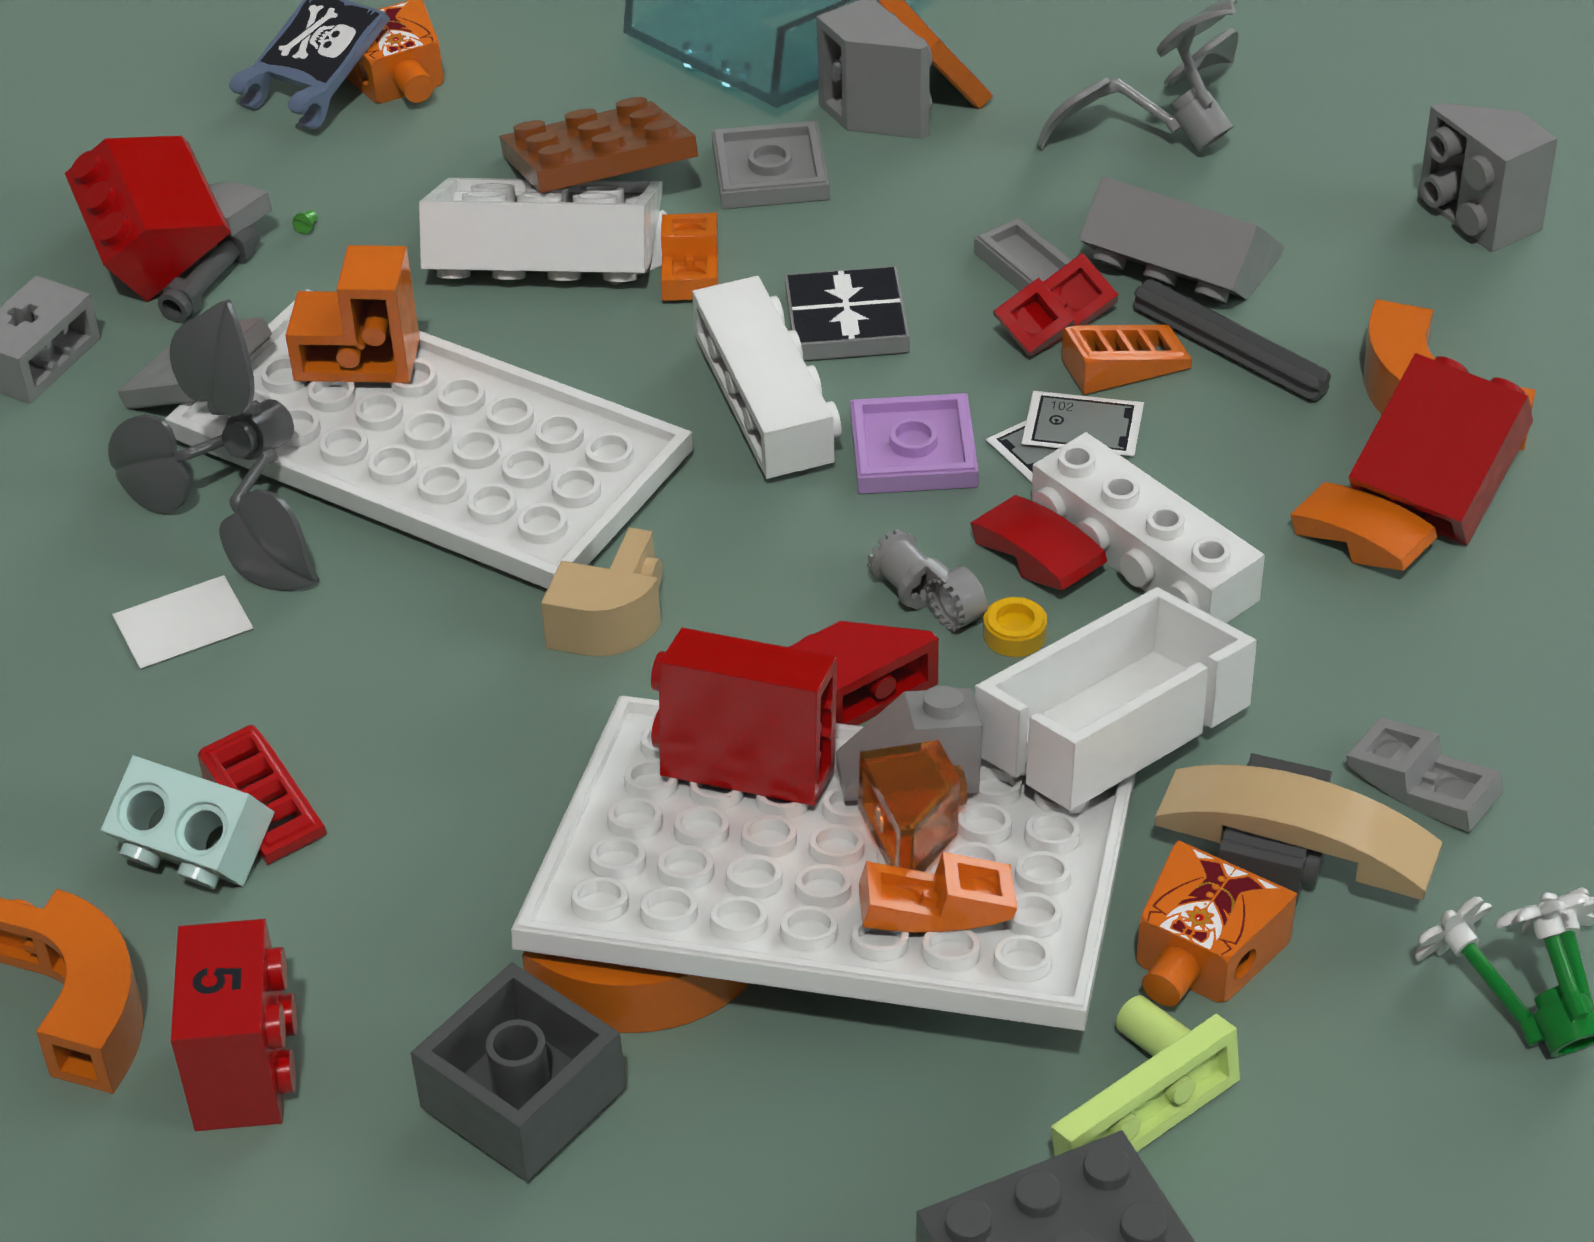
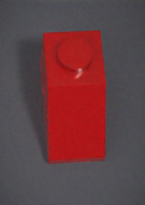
[789,621,939,726]

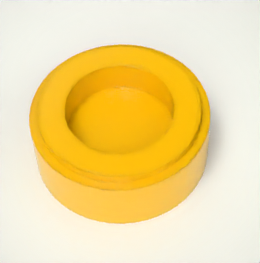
[983,597,1047,657]

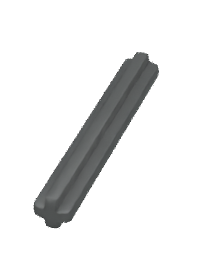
[1134,279,1331,401]

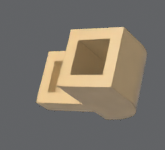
[541,527,663,656]

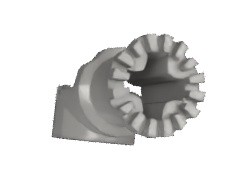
[867,529,988,631]

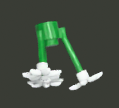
[1415,887,1594,1057]

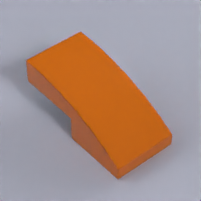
[661,212,718,301]
[1290,482,1437,571]
[859,851,1017,932]

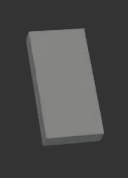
[974,217,1072,291]

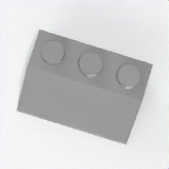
[1078,176,1285,303]

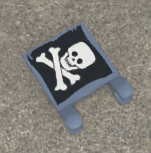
[229,0,390,129]

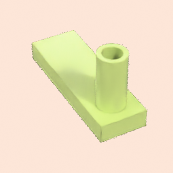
[1051,995,1240,1157]

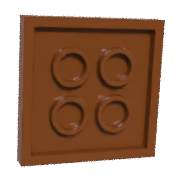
[499,97,699,193]

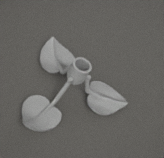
[1037,0,1238,152]

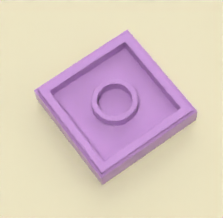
[850,393,979,494]

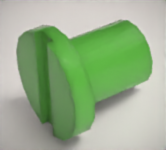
[292,210,317,234]

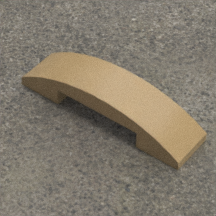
[1155,765,1442,900]

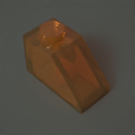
[858,740,968,872]

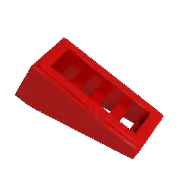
[198,725,326,865]

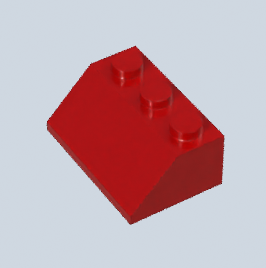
[64,136,231,302]

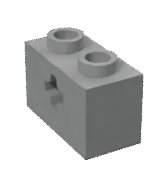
[0,275,101,404]

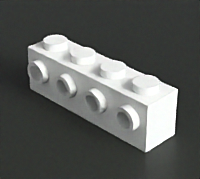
[692,276,842,479]
[1032,432,1265,623]

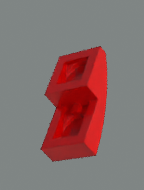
[993,253,1119,357]
[970,495,1107,591]

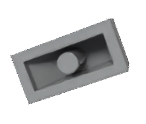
[836,686,983,801]

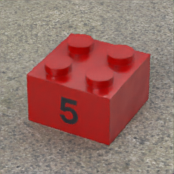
[171,919,297,1131]

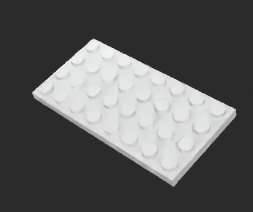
[165,289,693,589]

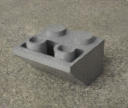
[816,0,932,139]
[1418,103,1558,253]

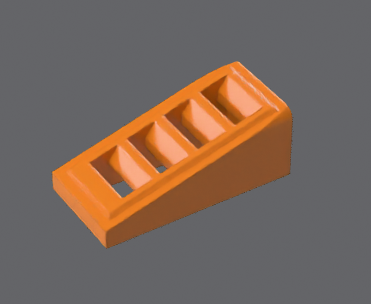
[1062,325,1192,394]

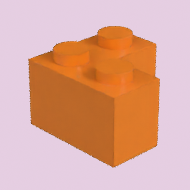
[285,245,420,383]

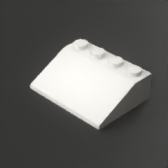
[419,178,662,282]

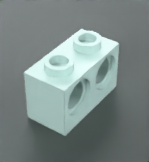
[100,755,275,889]

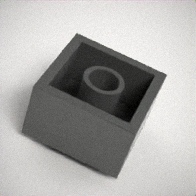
[410,962,626,1181]

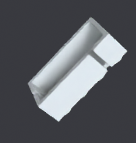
[974,587,1257,811]

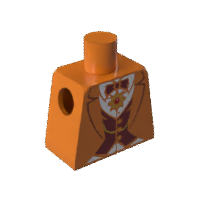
[346,0,444,104]
[1136,840,1297,1007]

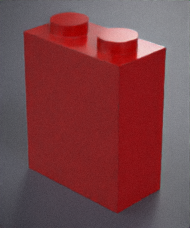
[1348,353,1533,546]
[651,627,837,806]

